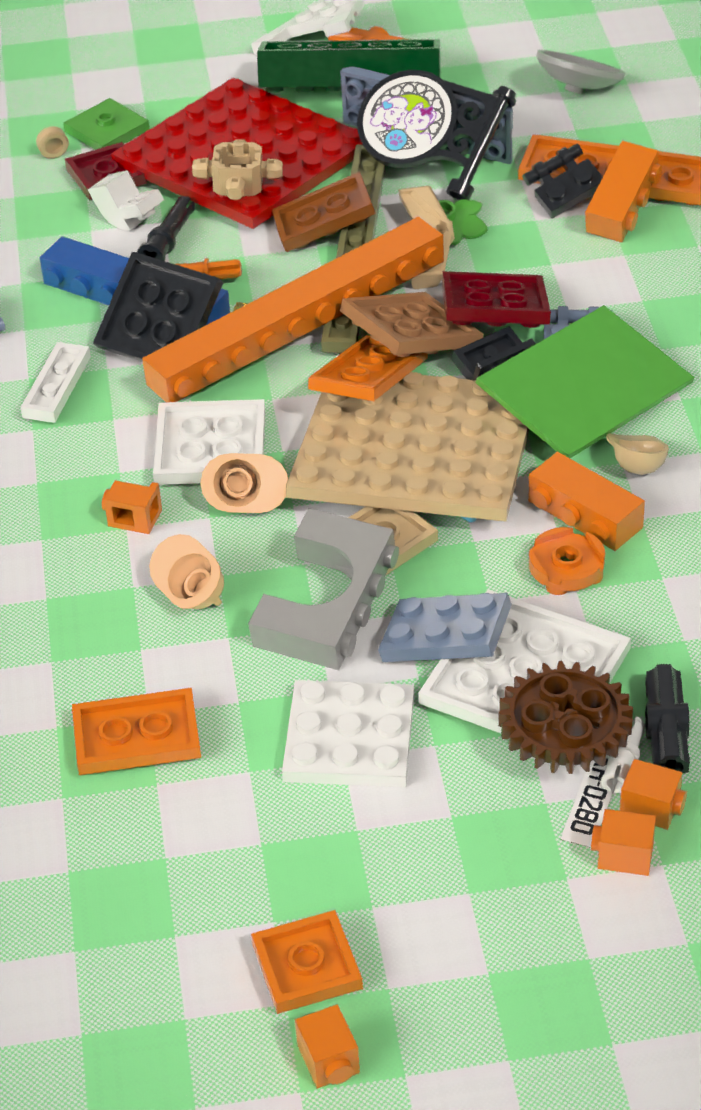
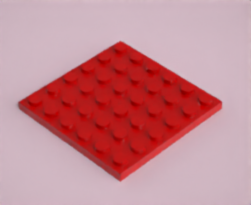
[111,78,363,229]

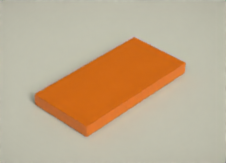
[308,335,428,401]

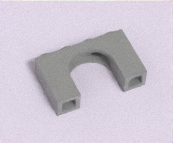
[248,508,399,670]

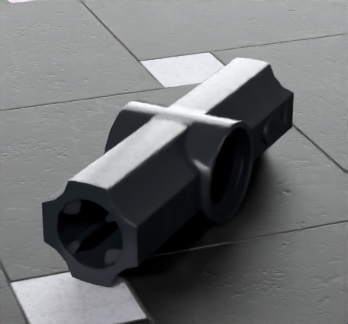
[645,664,690,774]

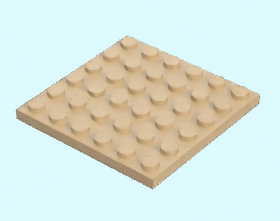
[286,372,529,522]

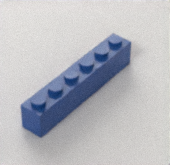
[39,236,230,326]

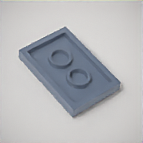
[378,593,512,662]

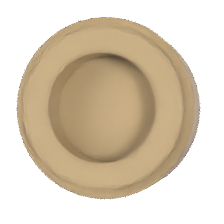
[36,126,69,159]

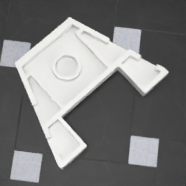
[251,0,364,55]

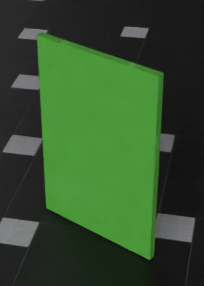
[475,305,695,458]

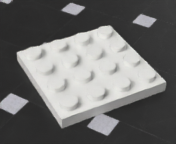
[418,589,631,733]

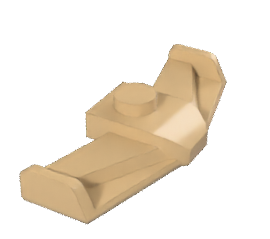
[398,185,454,289]

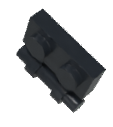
[522,144,603,219]

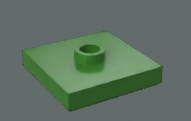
[63,98,150,150]

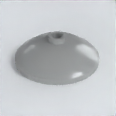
[536,50,625,94]

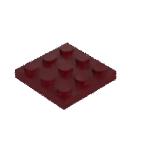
[442,271,551,328]

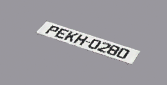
[561,728,633,847]

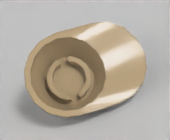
[606,433,669,475]

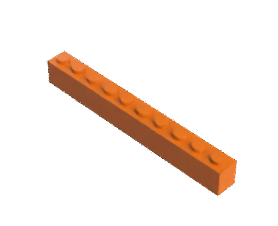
[142,216,444,402]

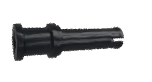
[137,196,196,261]

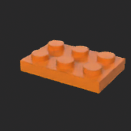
[72,687,201,775]

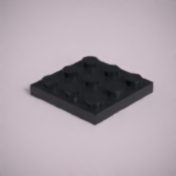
[93,251,223,362]

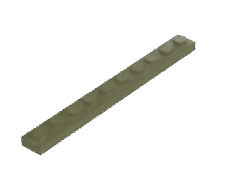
[321,144,386,354]

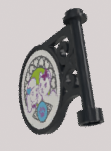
[357,70,517,201]

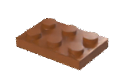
[272,172,376,252]

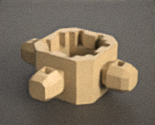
[192,139,283,199]

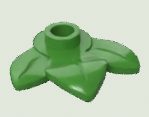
[439,199,488,245]

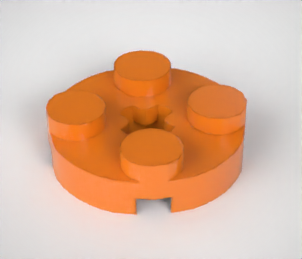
[529,527,605,595]

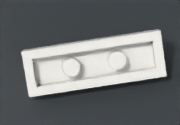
[20,342,91,423]

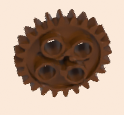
[498,661,633,774]

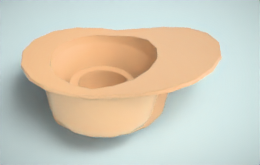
[200,453,288,513]
[149,534,224,609]

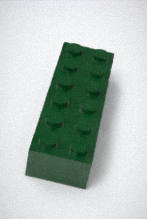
[257,39,441,92]

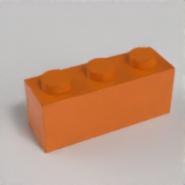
[585,140,662,243]
[528,451,645,551]

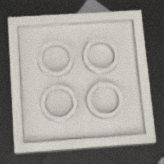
[153,399,265,485]
[282,680,414,787]

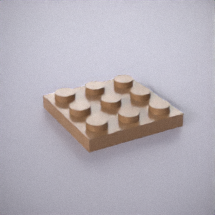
[340,292,483,357]

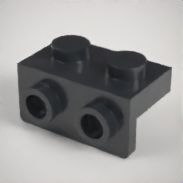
[451,326,536,381]

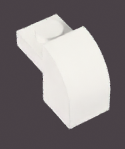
[88,170,164,231]

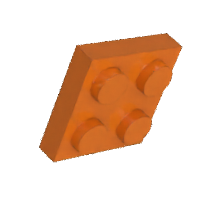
[251,910,363,1014]

